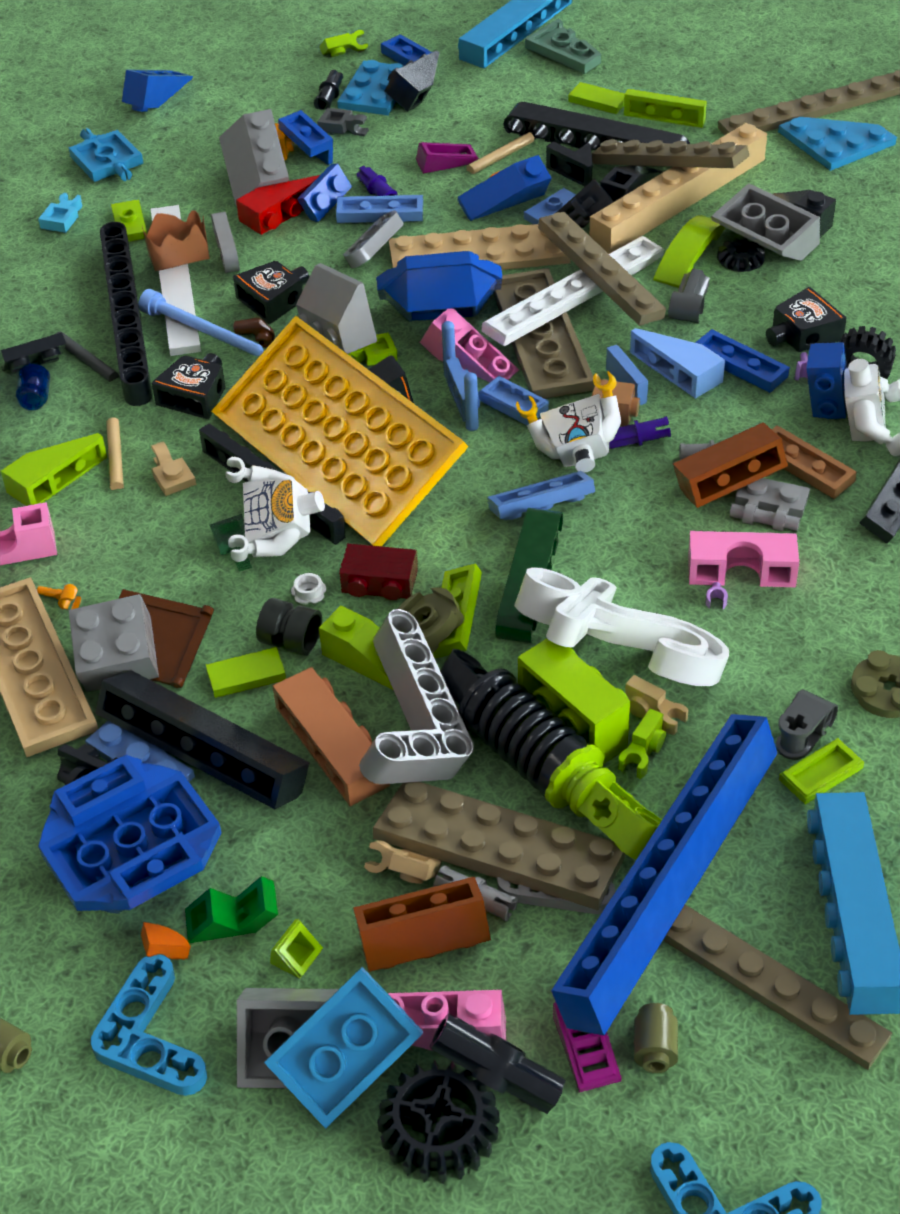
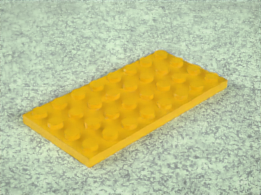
[211,316,468,546]

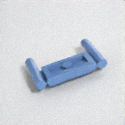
[442,321,480,431]

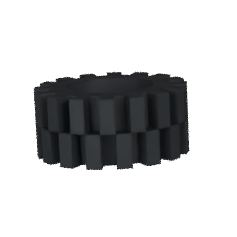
[839,326,896,379]

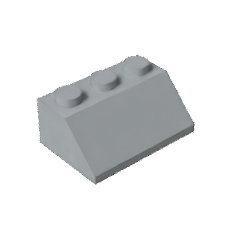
[219,109,289,207]
[711,183,820,261]
[296,263,377,354]
[237,988,369,1090]

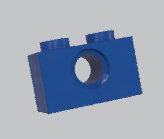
[806,342,847,419]

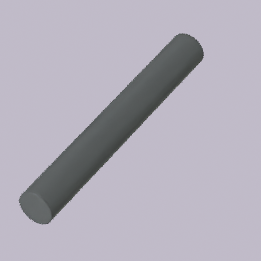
[56,331,119,382]

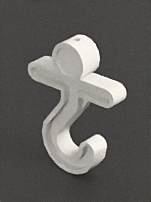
[514,568,729,686]

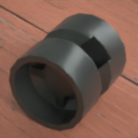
[256,597,322,656]

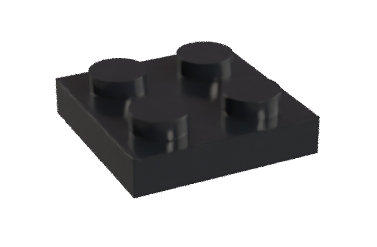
[0,332,66,374]

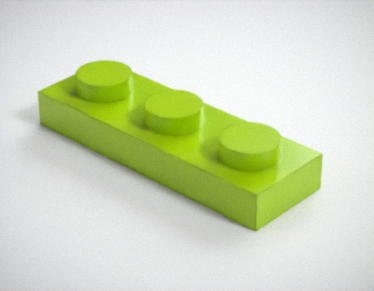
[624,89,707,128]
[432,563,482,658]

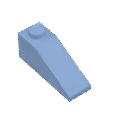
[630,328,725,399]

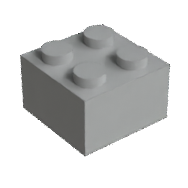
[68,594,159,692]

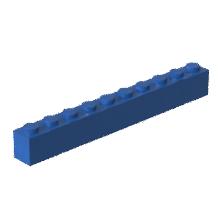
[551,714,778,1036]

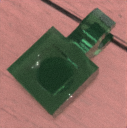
[209,514,252,571]

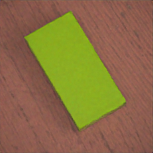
[568,82,625,114]
[206,647,286,698]
[779,738,864,805]

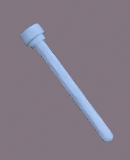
[138,289,263,356]

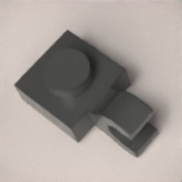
[317,108,369,136]

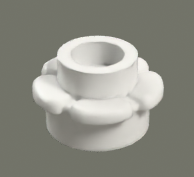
[291,573,326,605]

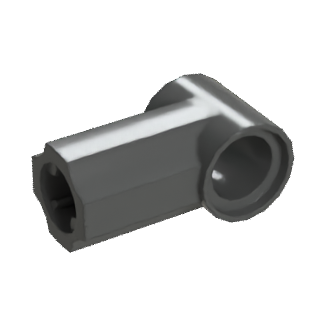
[668,269,710,323]

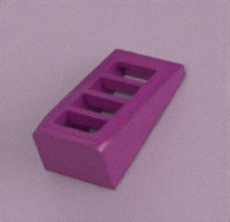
[416,142,479,174]
[553,1001,622,1092]

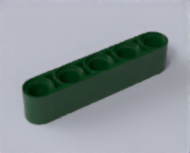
[495,508,563,643]

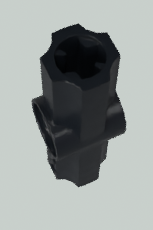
[429,1013,566,1114]

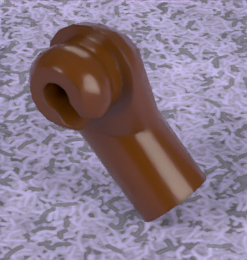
[233,317,275,348]

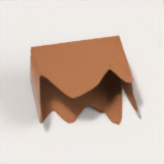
[142,210,210,271]

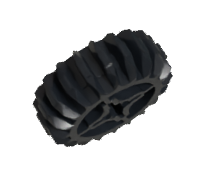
[377,1060,500,1184]

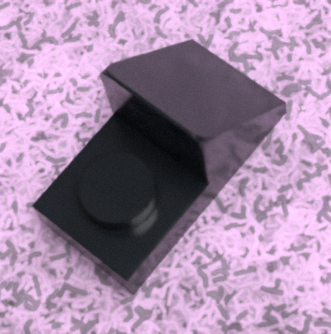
[546,142,593,187]

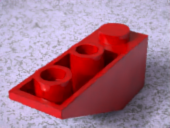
[236,175,320,235]

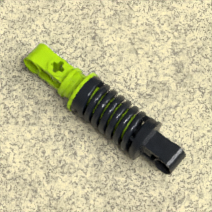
[440,649,662,860]

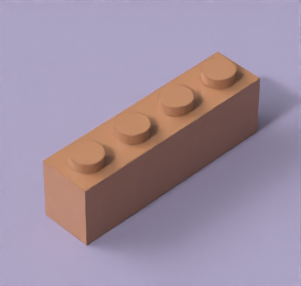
[272,667,390,806]

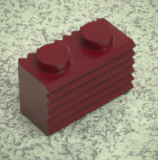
[339,543,418,600]

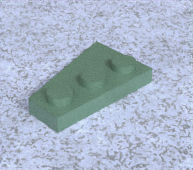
[525,18,601,74]

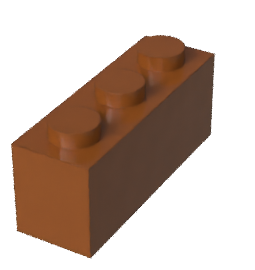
[673,422,788,508]
[353,876,491,972]

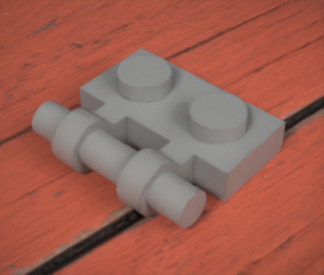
[730,478,810,531]

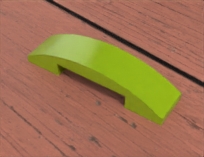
[653,215,726,288]

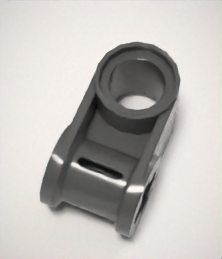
[776,689,838,760]

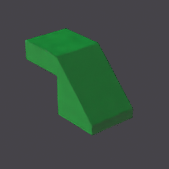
[185,876,278,943]

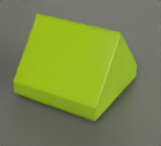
[270,919,323,979]

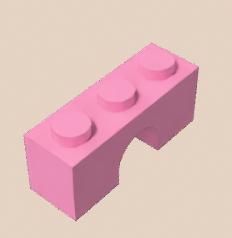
[0,502,57,566]
[688,531,799,587]

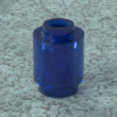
[16,364,51,410]

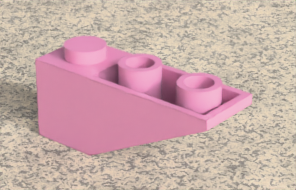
[420,309,519,382]
[388,990,506,1051]

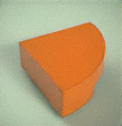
[141,922,191,960]

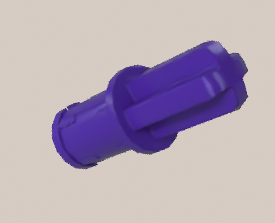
[357,166,398,196]
[609,416,671,449]

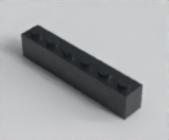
[95,670,310,810]

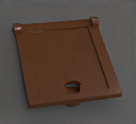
[119,589,214,688]

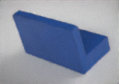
[278,110,333,165]

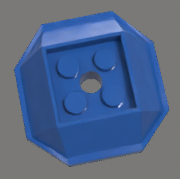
[376,251,502,322]
[38,755,221,914]

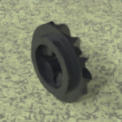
[717,238,765,272]

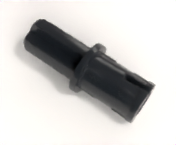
[314,69,343,110]

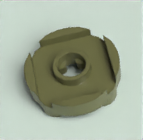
[398,587,464,653]
[851,650,900,718]

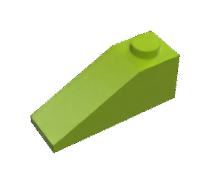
[1,433,107,506]
[319,605,393,690]

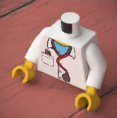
[516,371,621,473]

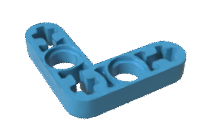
[91,954,207,1096]
[650,1142,822,1214]

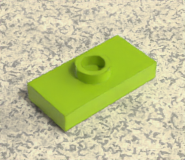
[111,199,147,242]

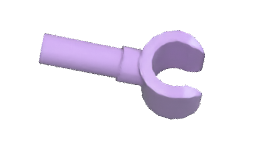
[794,352,808,380]
[705,582,728,609]

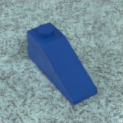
[122,70,193,112]
[457,155,551,221]

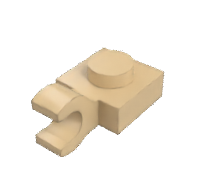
[151,441,196,496]
[625,675,688,735]
[364,840,441,884]

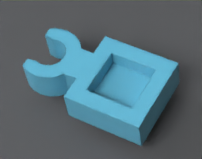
[38,193,82,233]

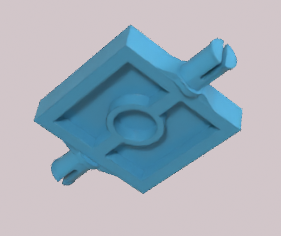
[69,128,144,182]

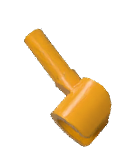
[37,584,82,609]

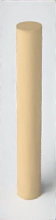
[466,132,535,174]
[106,417,124,490]

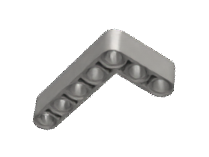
[359,609,474,784]

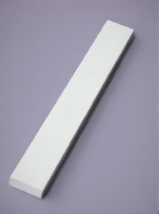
[151,205,201,356]
[481,236,665,346]

